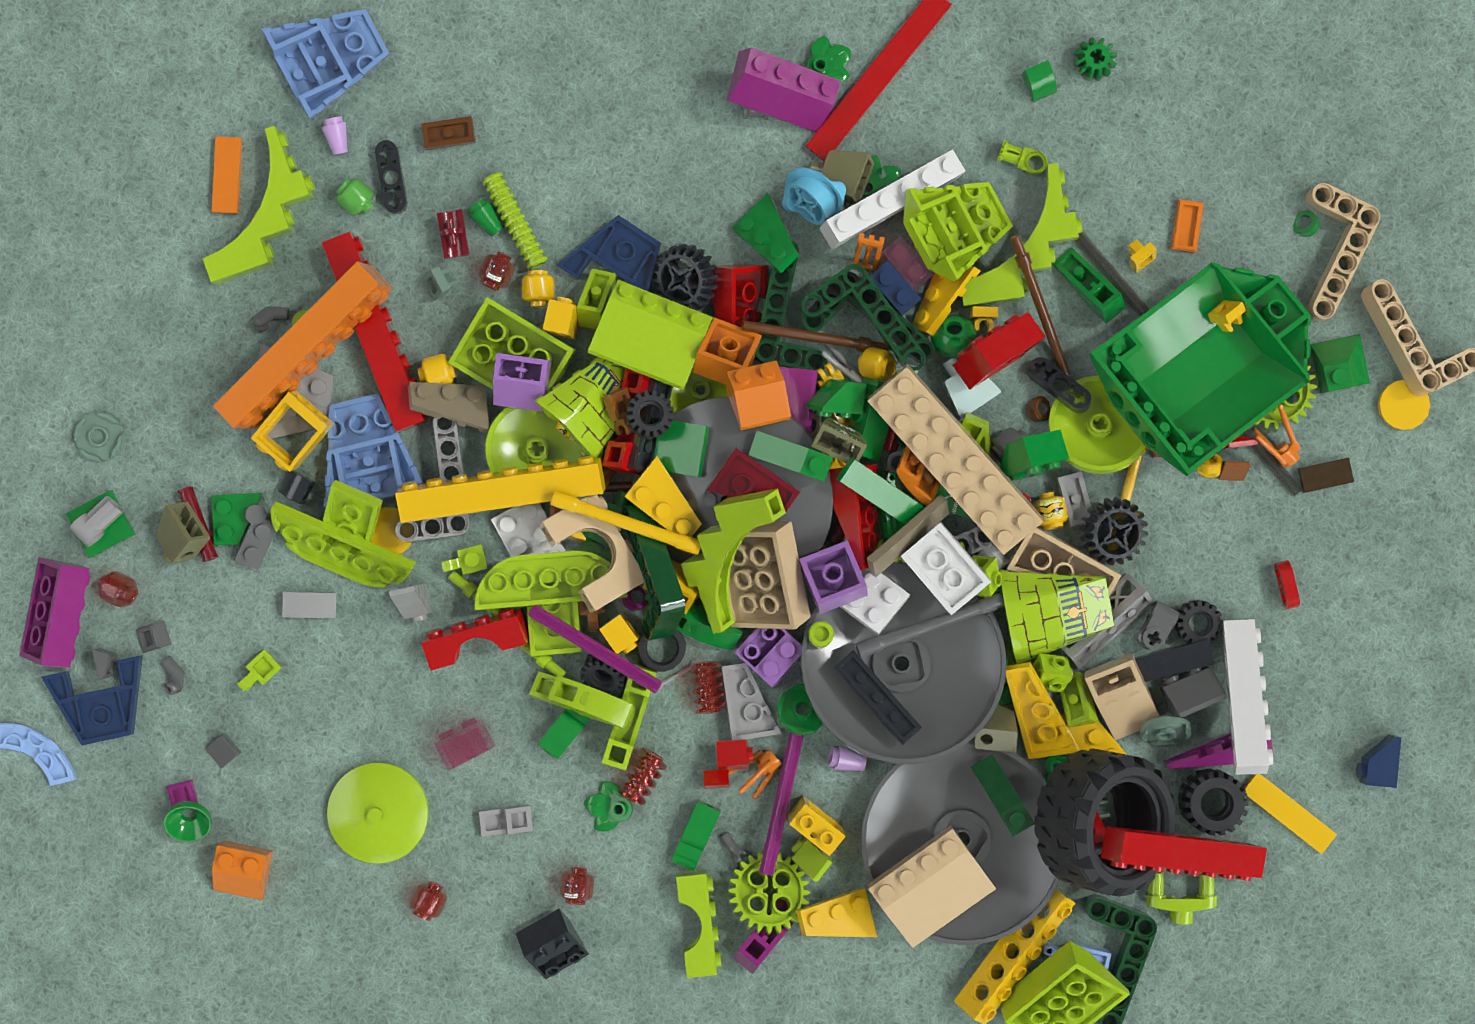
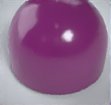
[622,586,648,611]

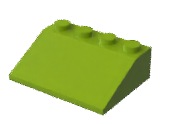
[588,280,713,390]
[448,297,577,415]
[1000,940,1130,1024]

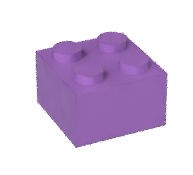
[799,540,868,614]

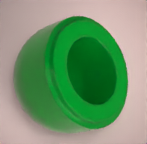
[1293,210,1320,237]

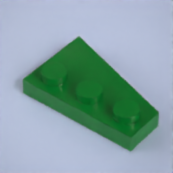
[732,192,799,273]

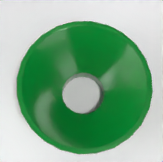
[931,315,977,358]
[164,801,212,842]

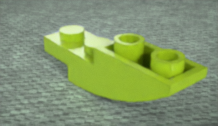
[529,671,633,729]

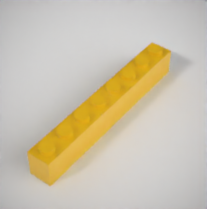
[395,456,606,523]

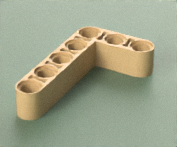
[1306,183,1381,322]
[1361,279,1475,397]

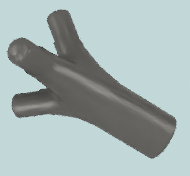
[720,832,752,870]

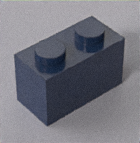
[870,261,922,316]

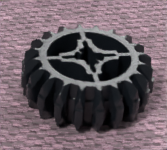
[652,243,719,311]
[1079,497,1149,566]

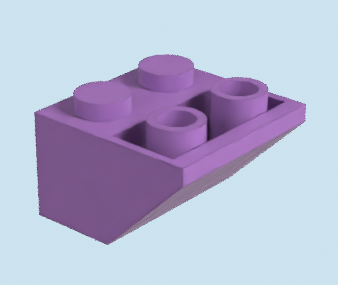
[493,353,552,412]
[734,628,802,688]

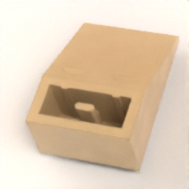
[1085,653,1160,740]

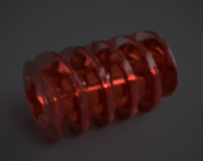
[690,660,726,714]
[617,747,667,805]

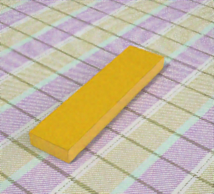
[1243,774,1337,854]

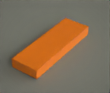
[212,136,242,214]

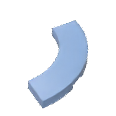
[0,723,76,786]

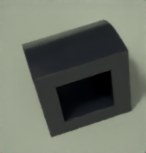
[277,470,316,504]

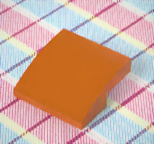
[896,445,940,506]

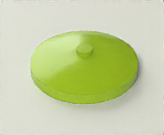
[1048,376,1146,474]
[485,407,583,474]
[327,762,429,864]

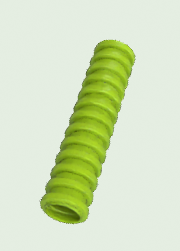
[482,172,548,270]

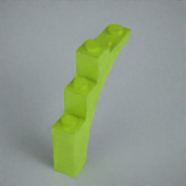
[202,126,315,285]
[962,163,1082,308]
[681,489,786,634]

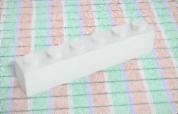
[819,150,966,250]
[1222,619,1273,775]

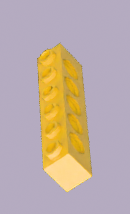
[954,887,1075,1024]

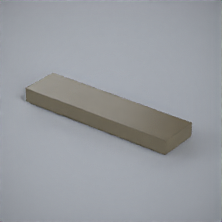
[867,495,949,577]

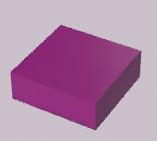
[166,779,198,806]

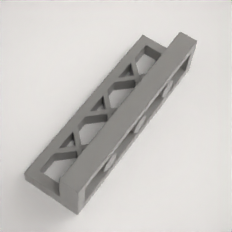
[1060,573,1154,669]

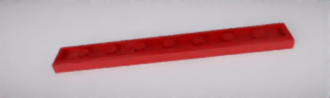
[806,0,952,162]

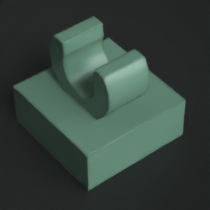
[423,267,457,301]
[1097,792,1116,820]

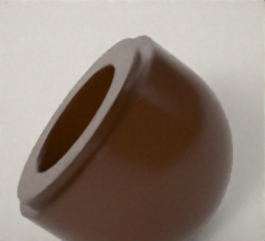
[1025,396,1051,422]

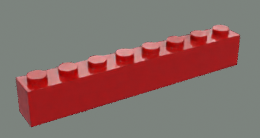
[321,231,428,433]
[1101,826,1267,881]

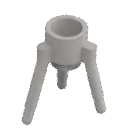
[817,344,864,382]

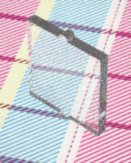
[1000,183,1046,234]

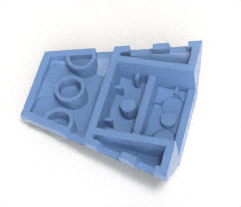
[262,9,389,120]
[324,393,423,508]

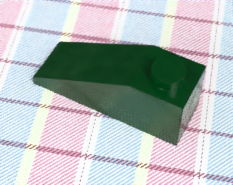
[970,754,1034,837]

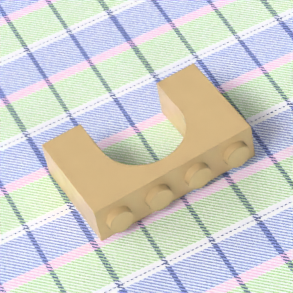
[539,495,644,613]

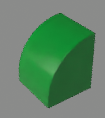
[1022,60,1057,103]

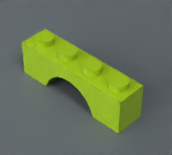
[602,663,658,770]
[676,870,722,978]

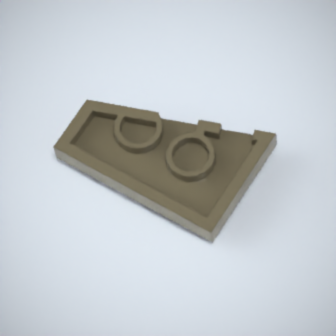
[408,382,489,434]

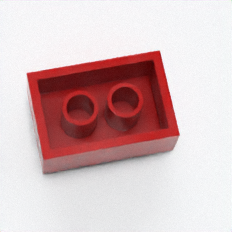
[952,312,1046,390]

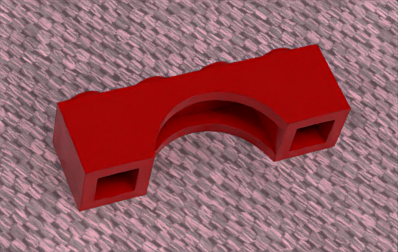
[602,368,650,476]
[421,608,529,671]

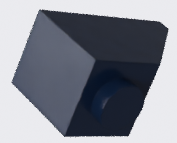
[1356,734,1402,788]

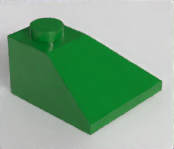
[1310,334,1370,394]

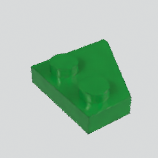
[211,493,262,546]

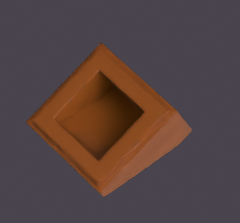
[1219,461,1250,481]

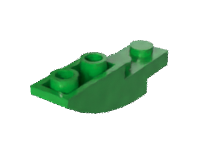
[645,592,743,650]

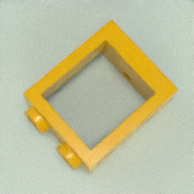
[251,390,335,472]
[788,796,845,856]

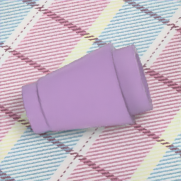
[321,116,348,155]
[827,746,866,771]

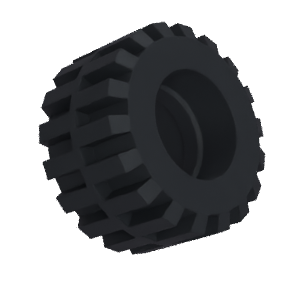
[1178,768,1249,836]

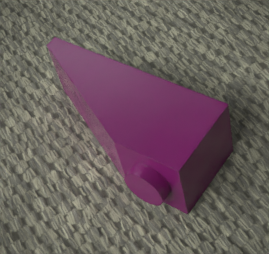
[734,900,797,974]

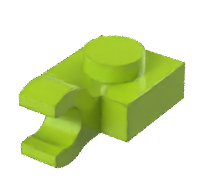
[441,544,488,575]
[237,649,283,692]

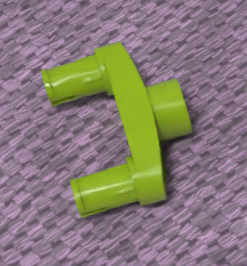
[1146,872,1217,925]

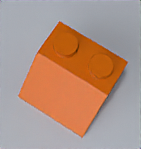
[693,318,762,385]
[726,361,791,431]
[212,840,273,900]

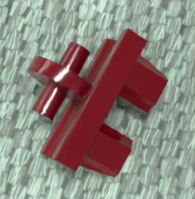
[437,209,470,259]

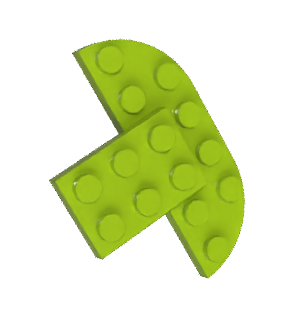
[271,480,416,588]
[475,551,628,656]

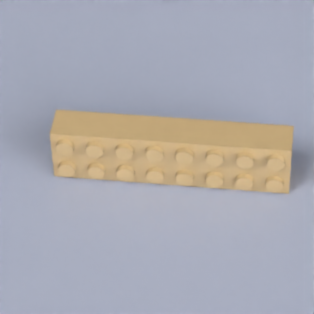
[868,364,1043,555]

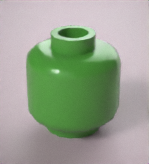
[335,178,374,216]

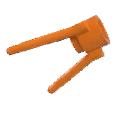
[1253,404,1301,468]
[729,749,782,799]

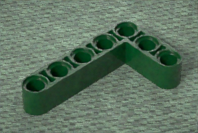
[755,241,827,371]
[800,264,926,372]
[802,271,935,363]
[622,504,685,641]
[1083,894,1157,1024]

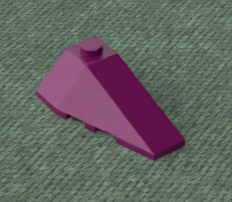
[1163,733,1273,769]

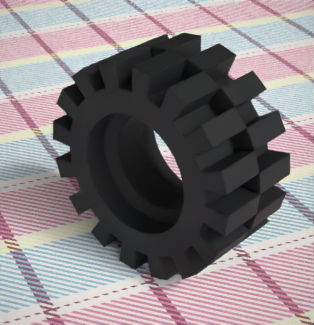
[625,390,674,439]
[1174,600,1223,644]
[580,651,627,695]

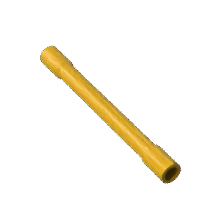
[550,490,701,555]

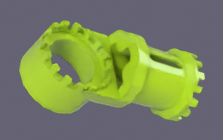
[997,139,1048,175]

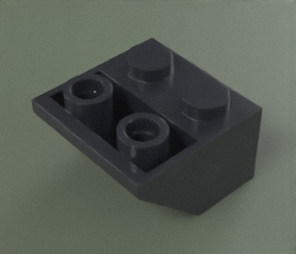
[516,908,589,979]

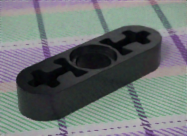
[375,140,408,214]
[1029,357,1091,413]

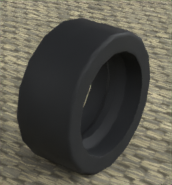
[638,629,686,672]

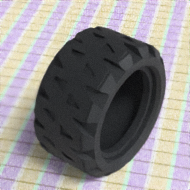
[1034,748,1177,897]

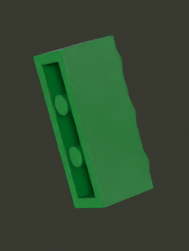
[848,378,889,462]

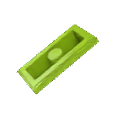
[1060,672,1098,727]

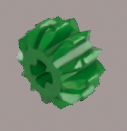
[1074,37,1117,81]

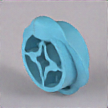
[782,167,846,225]

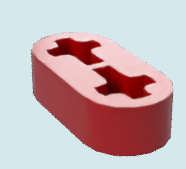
[1274,560,1300,610]

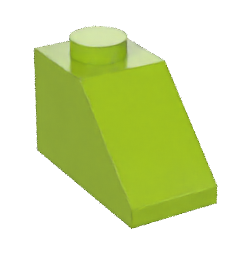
[577,269,616,330]
[791,837,833,883]

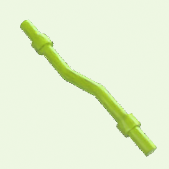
[448,571,567,677]

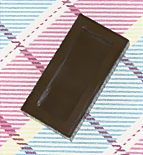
[1298,458,1354,493]

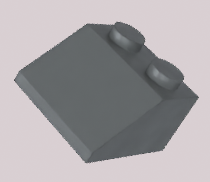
[1158,666,1228,718]

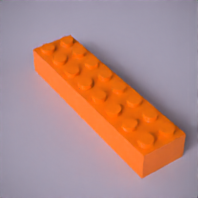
[213,261,393,429]

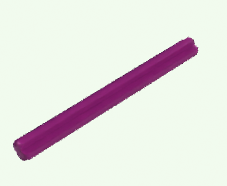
[529,605,662,693]
[759,732,804,875]

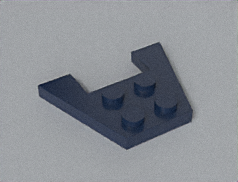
[556,215,661,292]
[41,655,143,746]

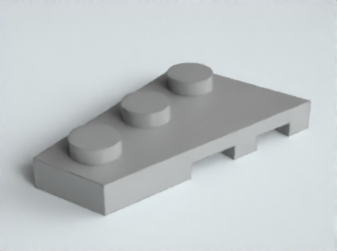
[720,662,782,740]

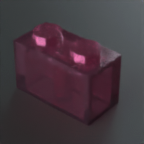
[881,236,934,291]
[434,717,496,771]

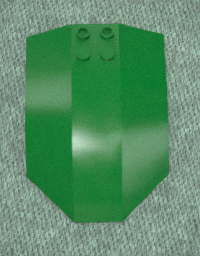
[1089,262,1311,476]

